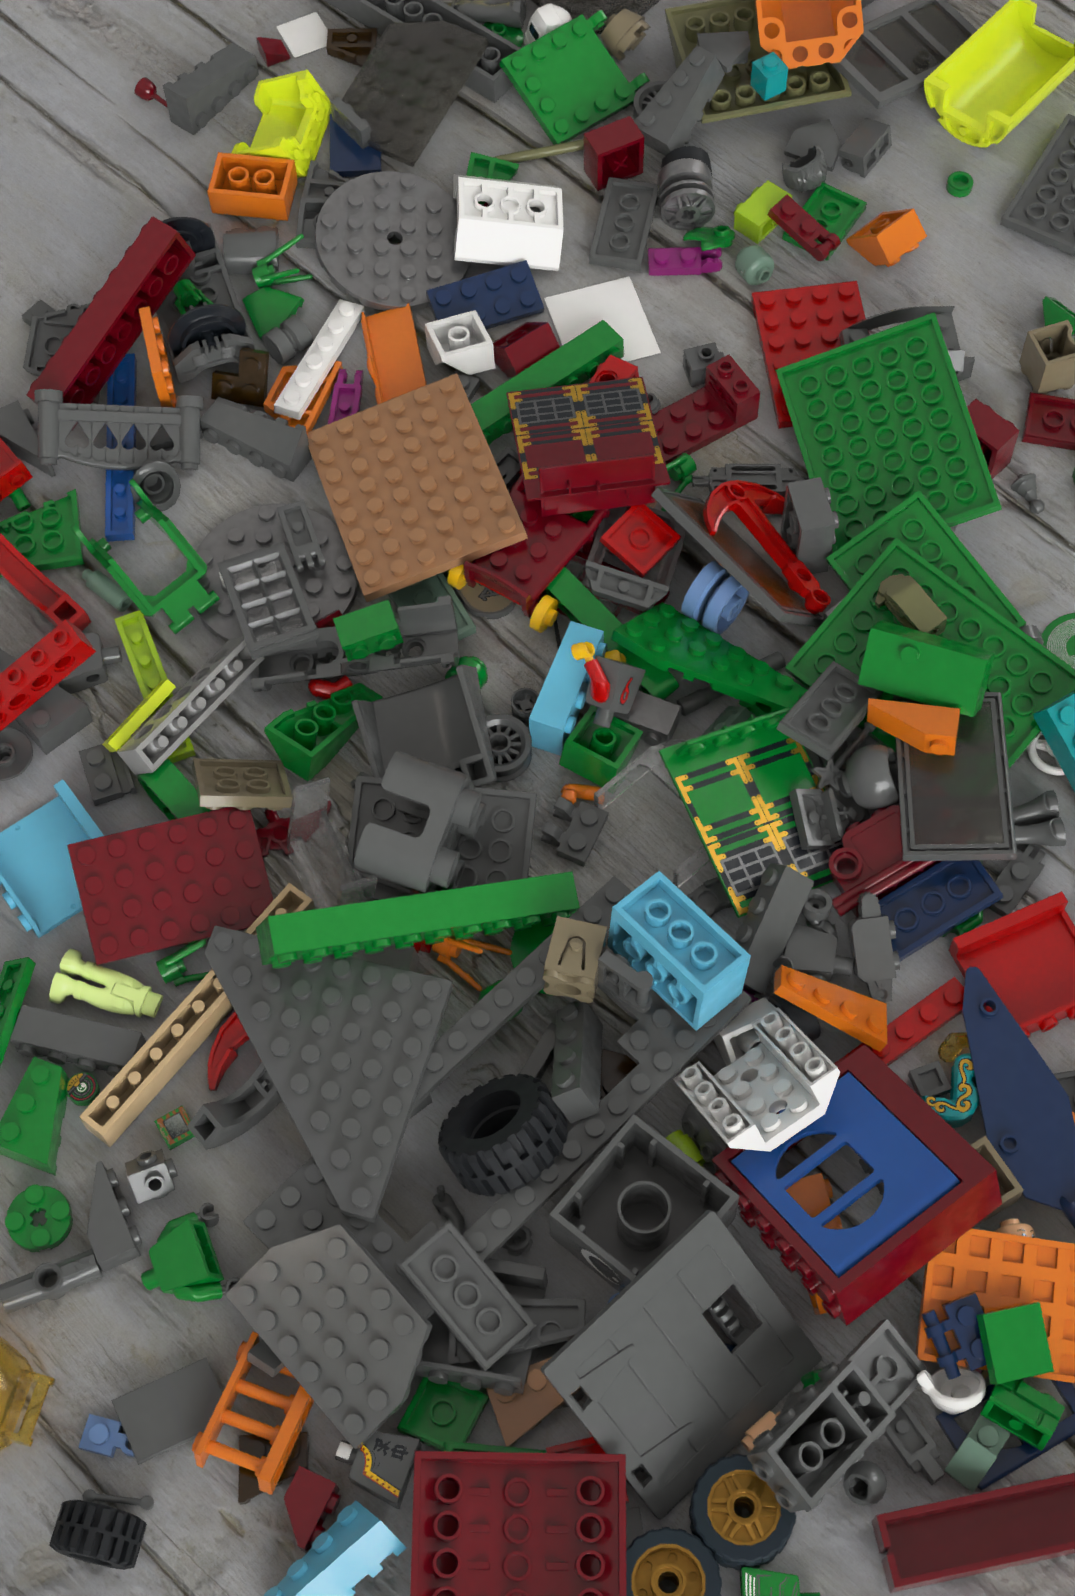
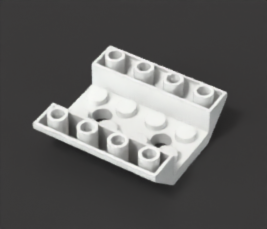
[453,174,564,271]
[673,1007,840,1152]

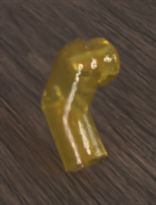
[938,1032,969,1062]

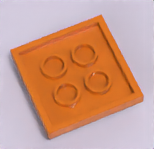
[138,306,176,408]

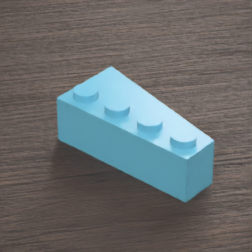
[264,1500,407,1596]

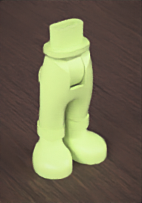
[49,949,163,1018]

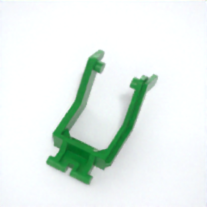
[70,479,220,635]

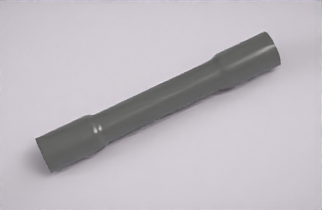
[676,651,786,716]

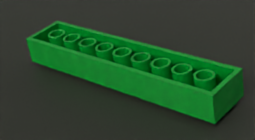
[256,871,580,969]

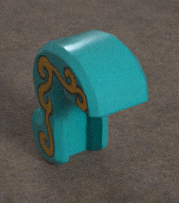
[921,1053,979,1128]

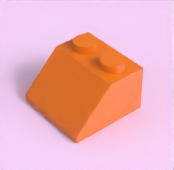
[846,208,927,267]

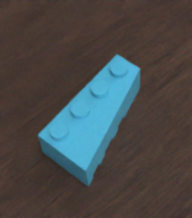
[529,621,607,756]

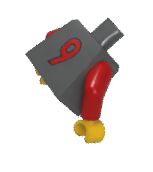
[571,642,646,728]

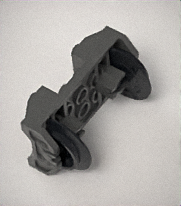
[156,217,255,383]

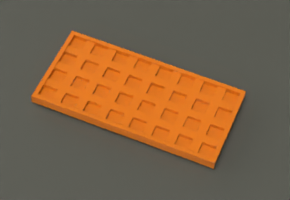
[915,1228,1075,1383]

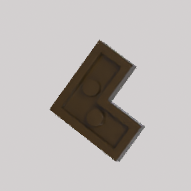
[211,348,269,407]

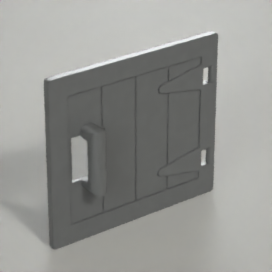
[541,1209,822,1520]

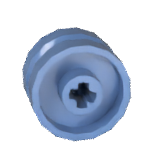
[681,561,749,635]

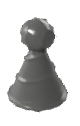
[1011,473,1045,514]

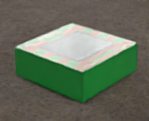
[154,1105,195,1150]

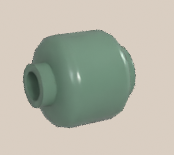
[735,245,774,286]

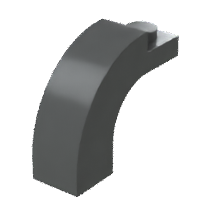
[187,1063,282,1150]

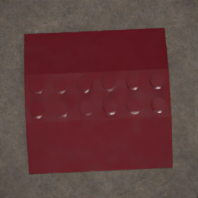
[410,1451,626,1596]

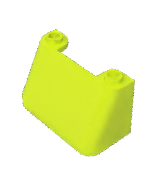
[232,69,331,178]

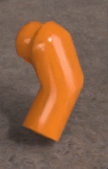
[560,784,603,804]

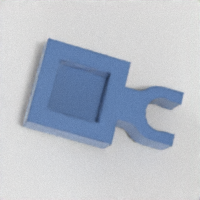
[78,1414,135,1458]

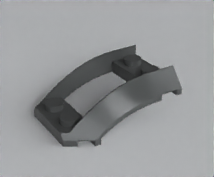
[839,306,965,375]
[585,506,687,611]

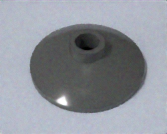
[0,727,33,781]

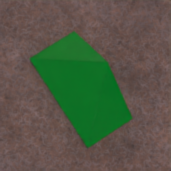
[1042,296,1075,338]

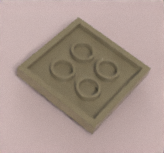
[192,758,293,811]

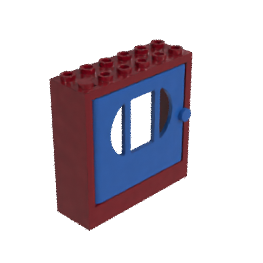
[712,1044,1002,1326]

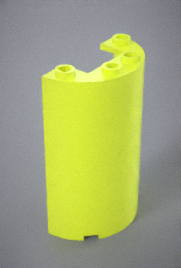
[924,0,1075,148]

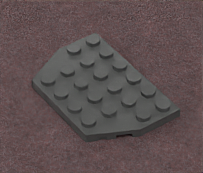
[225,1224,432,1449]

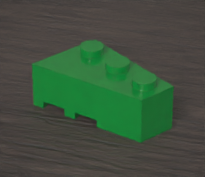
[0,1057,69,1176]

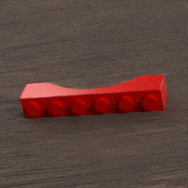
[0,533,91,631]

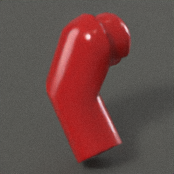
[308,675,353,700]

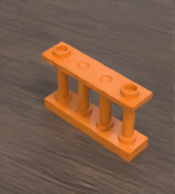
[192,1331,315,1495]

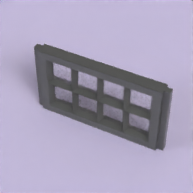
[217,542,319,660]

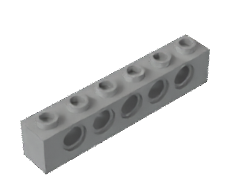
[117,637,265,775]

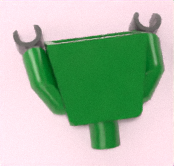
[141,1203,240,1302]

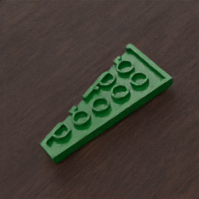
[0,489,84,577]

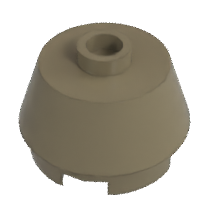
[601,8,650,61]

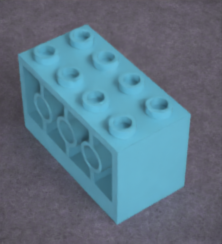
[607,871,751,1031]

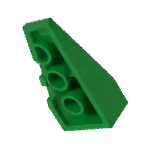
[264,683,383,782]

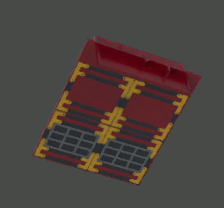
[506,377,670,516]

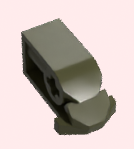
[875,574,947,636]

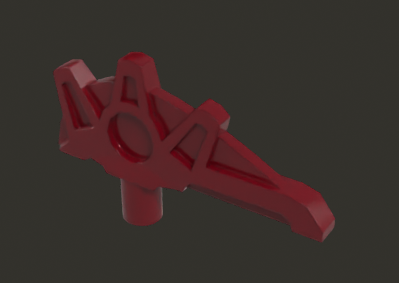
[256,801,332,858]

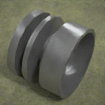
[657,158,715,230]

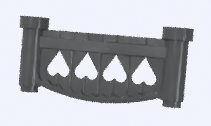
[34,389,204,470]

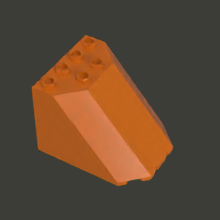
[754,0,864,69]

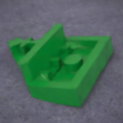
[242,287,304,340]

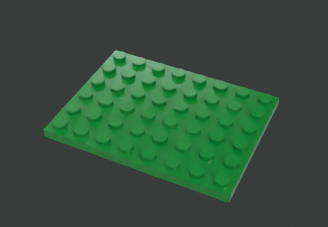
[776,312,1002,552]
[785,538,1075,814]

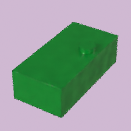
[858,620,996,717]

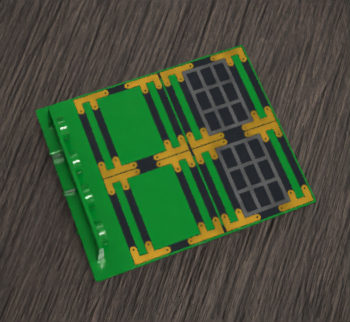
[659,708,846,918]

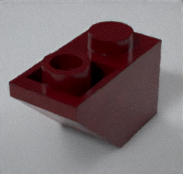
[284,1466,341,1553]

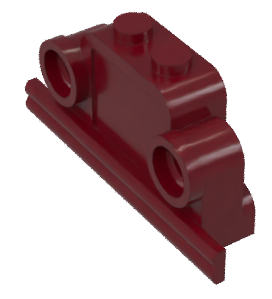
[829,805,978,917]

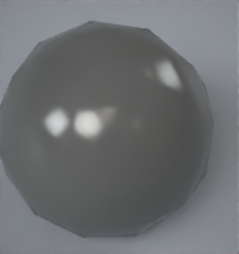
[843,1460,887,1506]

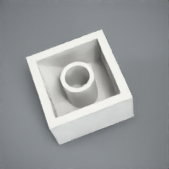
[425,310,495,375]

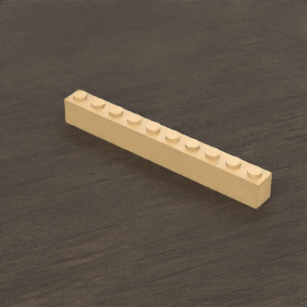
[79,883,315,1147]

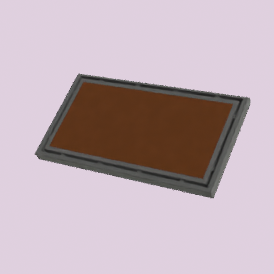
[651,488,823,627]

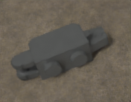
[847,891,900,1003]

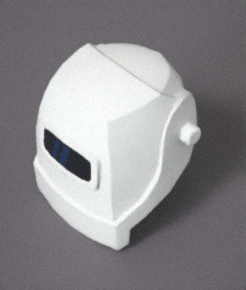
[524,3,572,46]

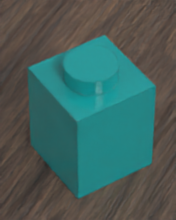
[750,52,788,101]

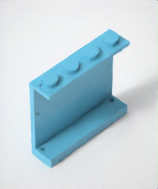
[0,780,104,938]

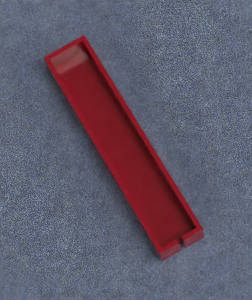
[872,1473,1075,1593]

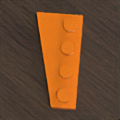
[774,965,887,1052]

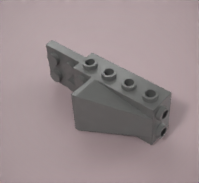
[746,1319,930,1513]

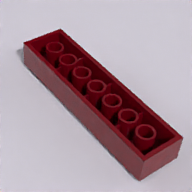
[26,216,196,431]

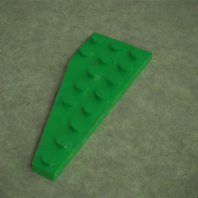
[611,602,808,714]

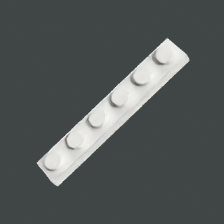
[274,299,365,420]

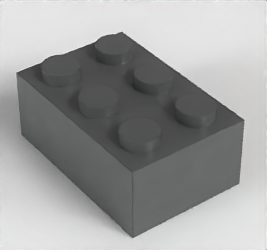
[781,477,839,574]

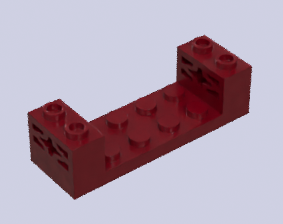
[653,354,760,464]

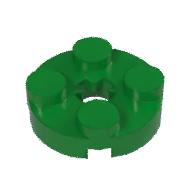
[5,1184,73,1252]

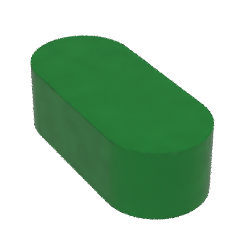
[137,758,213,821]

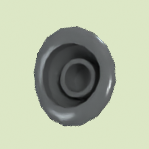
[131,461,181,512]

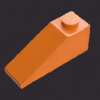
[867,698,960,756]

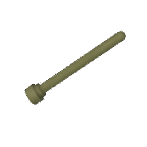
[494,139,584,163]

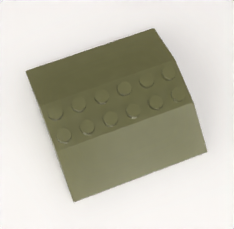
[665,0,852,124]

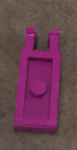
[648,247,723,276]
[327,369,364,425]

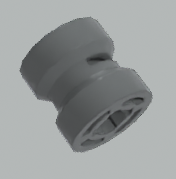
[511,687,539,727]

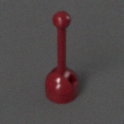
[134,77,168,108]

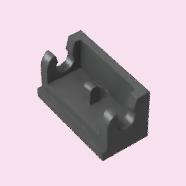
[839,118,892,178]

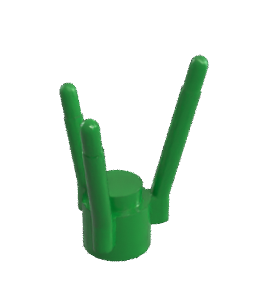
[252,234,313,289]
[173,279,214,316]
[661,453,697,512]
[156,938,209,987]

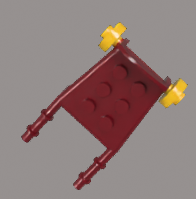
[447,474,611,633]

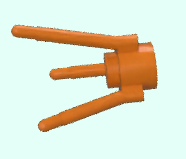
[432,936,512,992]

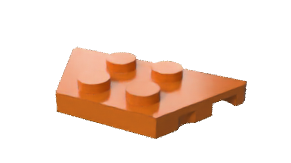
[263,361,343,434]

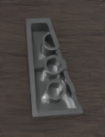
[163,43,259,135]

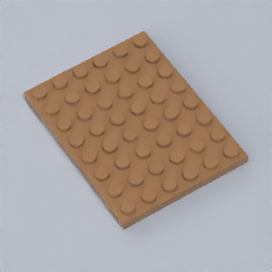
[307,373,528,602]

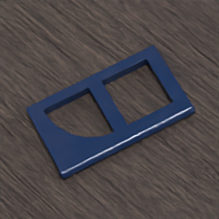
[935,1380,1075,1491]

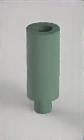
[82,569,132,612]

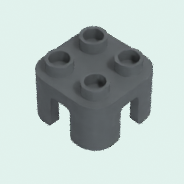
[354,751,486,895]

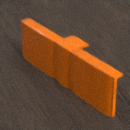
[361,303,427,405]

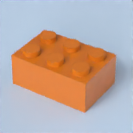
[207,152,298,221]

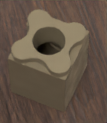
[1019,320,1075,395]
[543,916,607,1003]

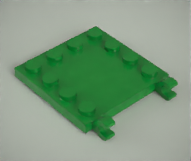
[499,10,650,145]

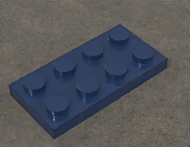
[426,260,544,330]
[878,860,1003,961]

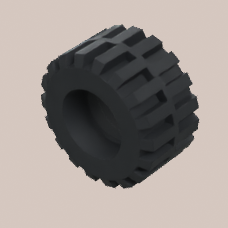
[49,1500,147,1570]

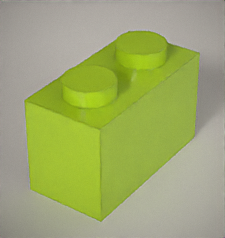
[733,180,792,244]

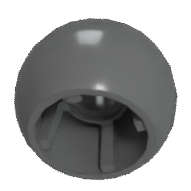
[842,744,899,810]

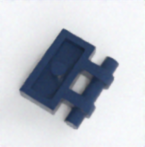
[922,1293,986,1380]

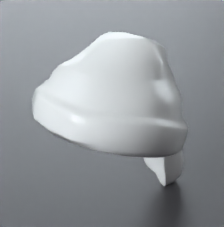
[916,1366,986,1415]

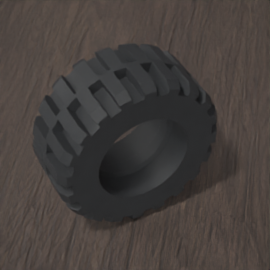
[438,1073,568,1196]

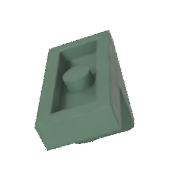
[943,1415,1011,1493]

